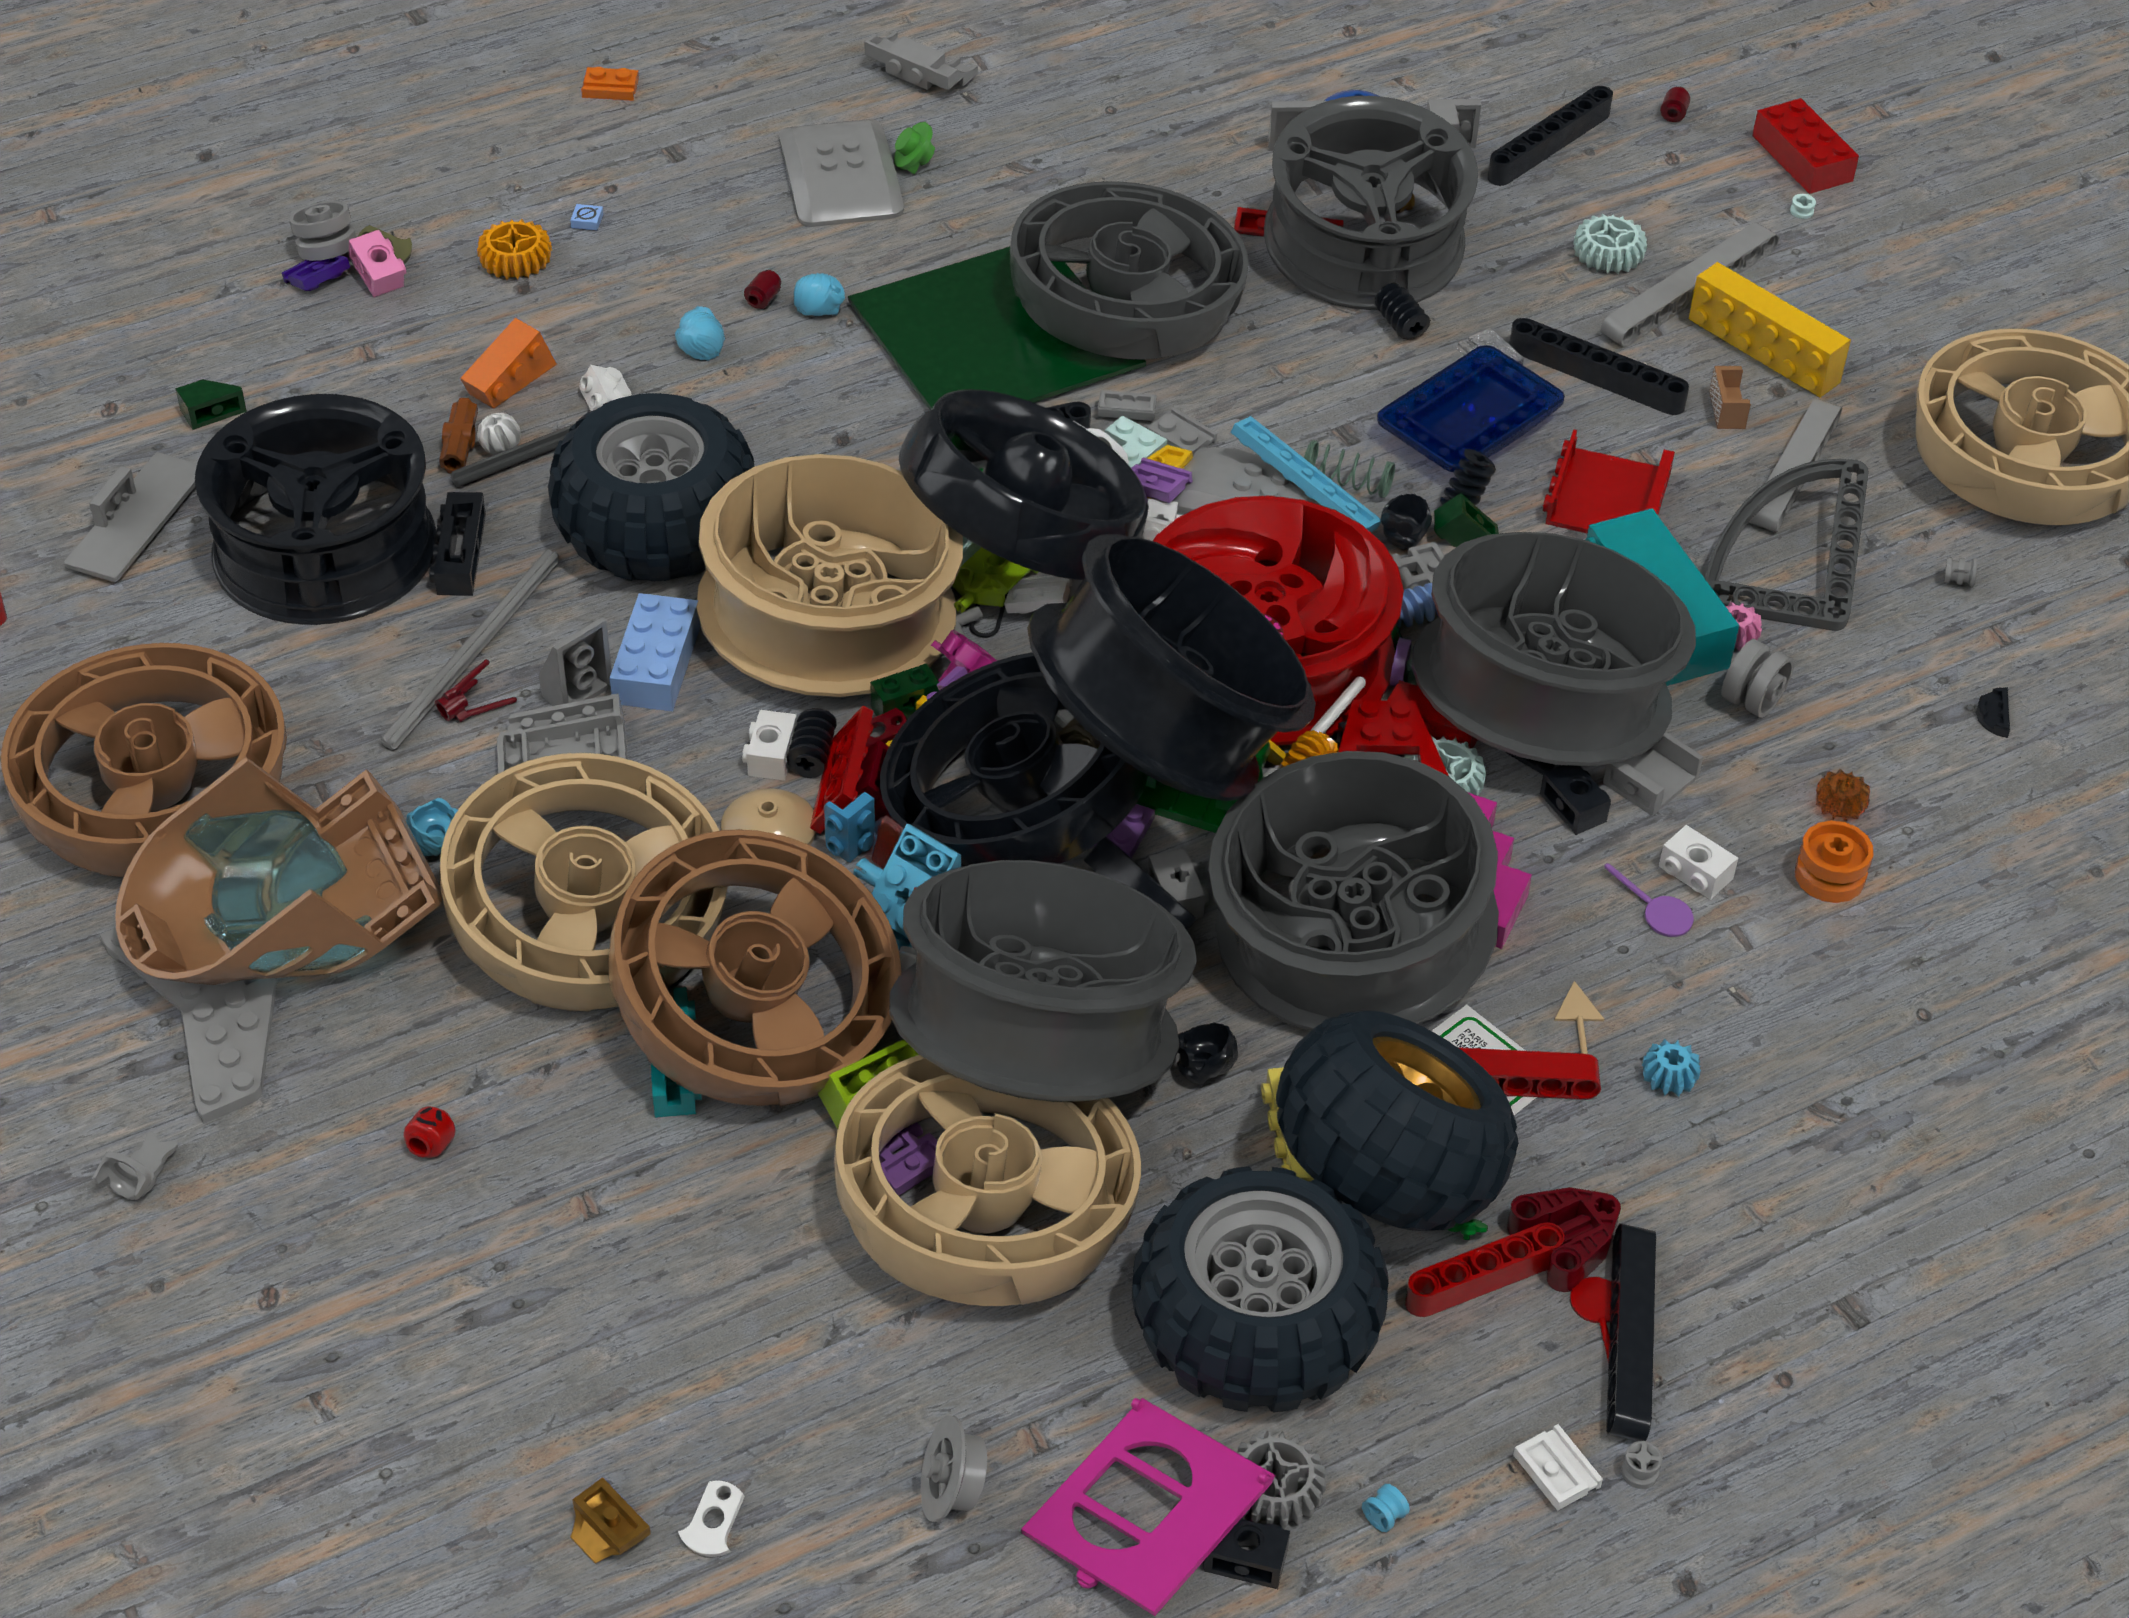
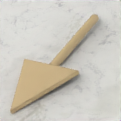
[1554,981,1604,1054]

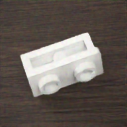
[579,365,632,411]

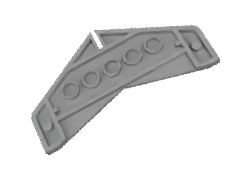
[100,928,277,1124]

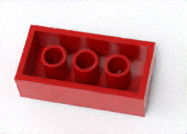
[1752,98,1859,194]

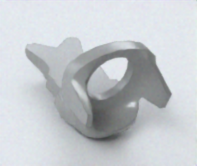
[93,1131,178,1200]

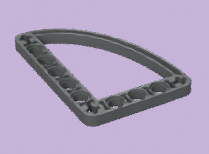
[1705,459,1869,631]

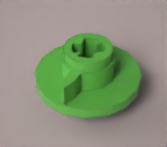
[894,122,935,175]

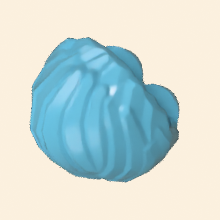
[794,273,845,316]
[675,306,725,361]
[406,798,458,856]

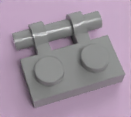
[1391,542,1444,589]

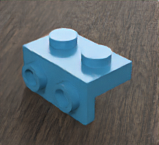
[824,792,876,863]

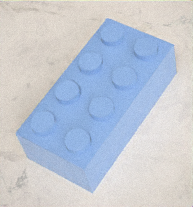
[609,593,700,712]

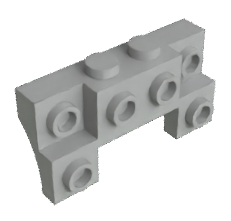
[864,31,978,90]

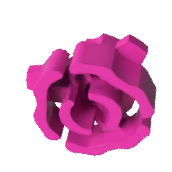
[931,630,998,682]

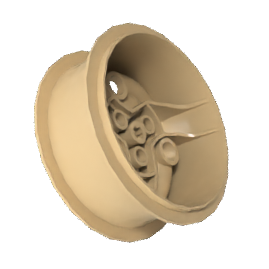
[696,454,963,697]

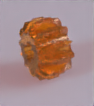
[1815,769,1870,822]

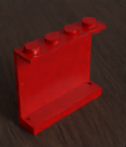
[1543,429,1675,534]

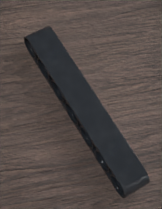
[1487,86,1613,186]
[1509,318,1689,415]
[1606,1223,1656,1441]

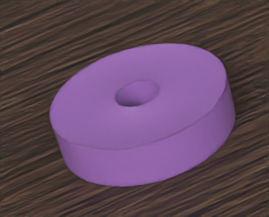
[1390,638,1412,687]

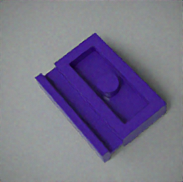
[282,255,351,291]

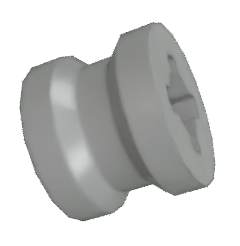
[1621,1441,1663,1489]

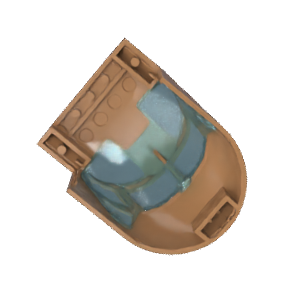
[115,757,443,985]

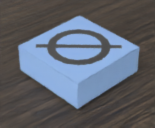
[570,204,603,231]

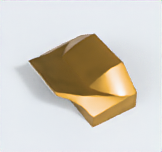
[570,1477,651,1564]

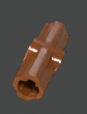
[439,398,478,473]

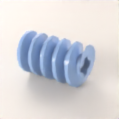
[1397,583,1439,628]

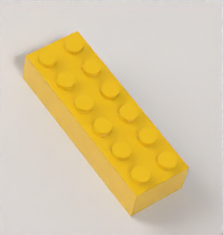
[1688,262,1851,398]

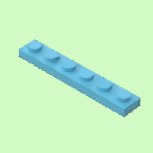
[1230,416,1381,532]

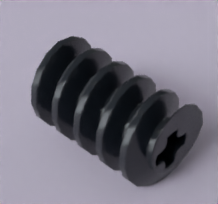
[1375,282,1431,340]
[1440,449,1496,505]
[787,708,837,778]

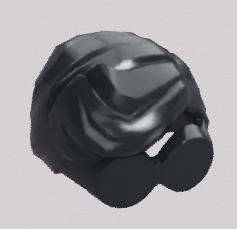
[1381,494,1432,550]
[1177,1022,1238,1085]

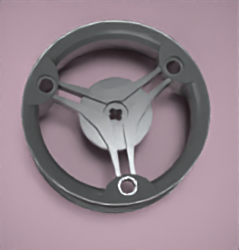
[1264,96,1478,310]

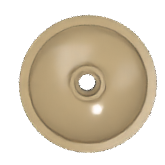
[721,789,816,845]

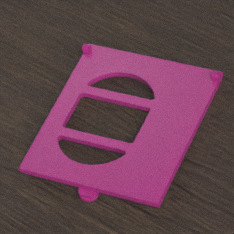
[1021,1398,1275,1616]

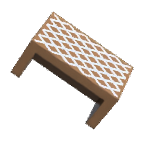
[1709,366,1751,429]

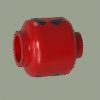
[403,1106,456,1158]

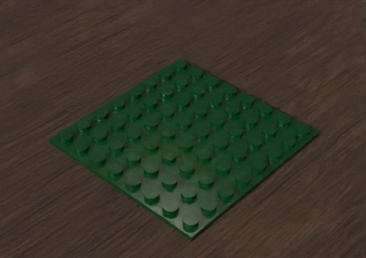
[848,246,1146,410]

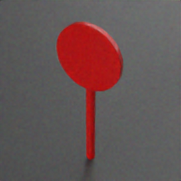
[1570,1277,1611,1361]

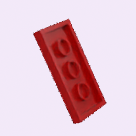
[810,705,874,834]

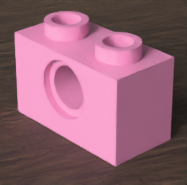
[349,230,406,297]

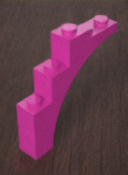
[1469,793,1532,949]

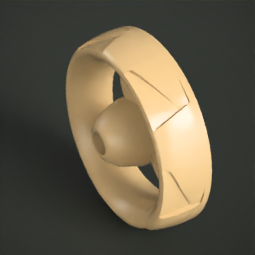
[1916,329,2129,525]
[440,753,728,1011]
[834,1055,1141,1306]

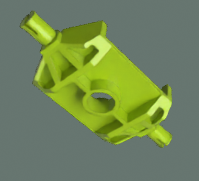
[952,547,1038,613]

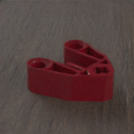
[1507,1187,1621,1292]

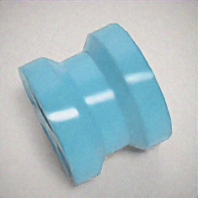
[1362,1484,1410,1532]

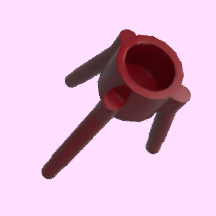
[435,659,517,723]

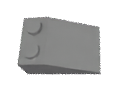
[539,617,612,706]

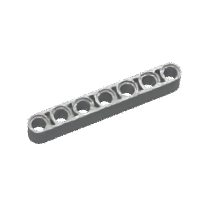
[1749,398,1842,532]

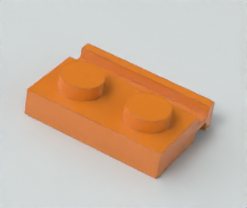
[581,67,639,101]

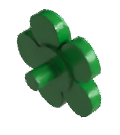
[1447,1219,1488,1240]

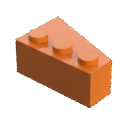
[460,318,557,409]

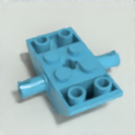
[853,824,961,951]

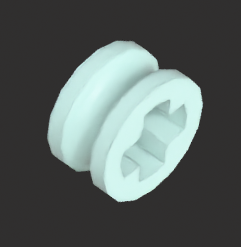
[1790,194,1816,219]

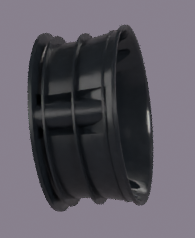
[195,394,437,625]

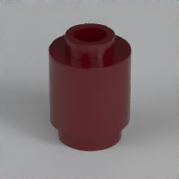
[1660,87,1690,122]
[744,270,781,309]

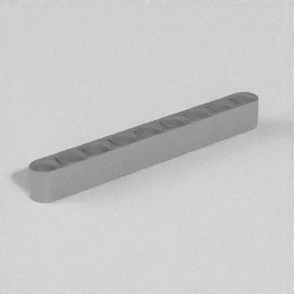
[1601,222,1779,347]

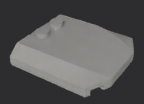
[497,693,628,774]

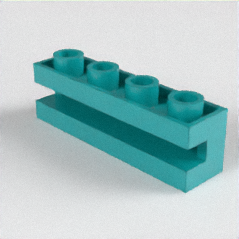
[651,987,702,1118]

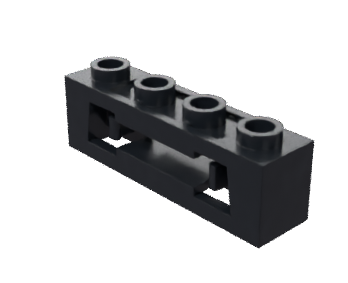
[430,492,486,596]

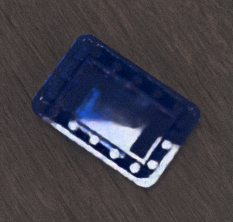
[1377,345,1565,473]

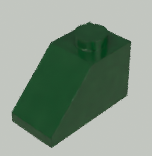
[175,379,247,430]
[1433,493,1499,547]

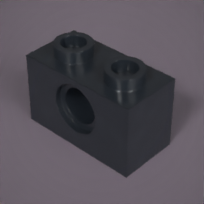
[1540,765,1611,835]
[1204,1518,1290,1589]

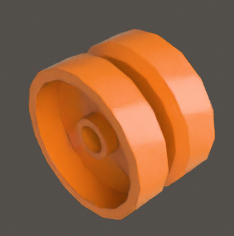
[1795,820,1873,903]

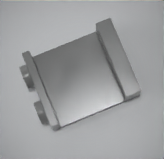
[1603,732,1703,816]

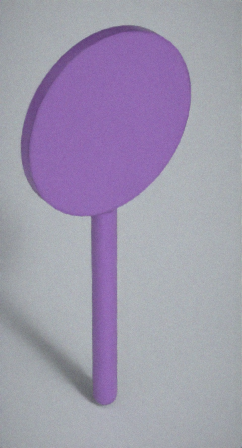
[1604,863,1694,937]

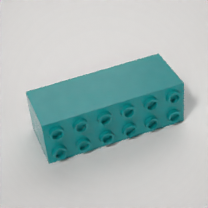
[1585,508,1740,686]

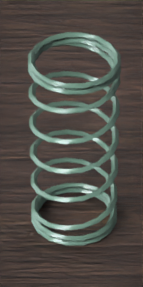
[1304,440,1395,498]

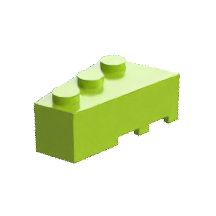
[818,1039,919,1129]

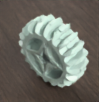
[1573,214,1647,274]
[1404,735,1486,796]

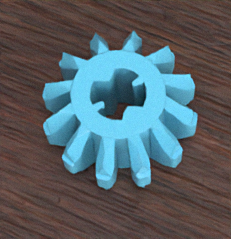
[1642,1039,1701,1097]

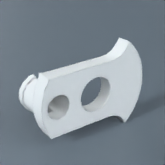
[678,1481,745,1557]

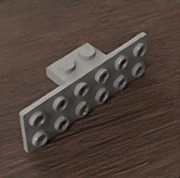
[64,452,197,582]

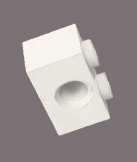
[742,710,797,781]
[1659,825,1738,900]

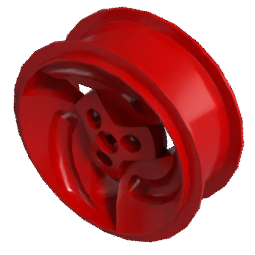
[1153,496,1404,745]

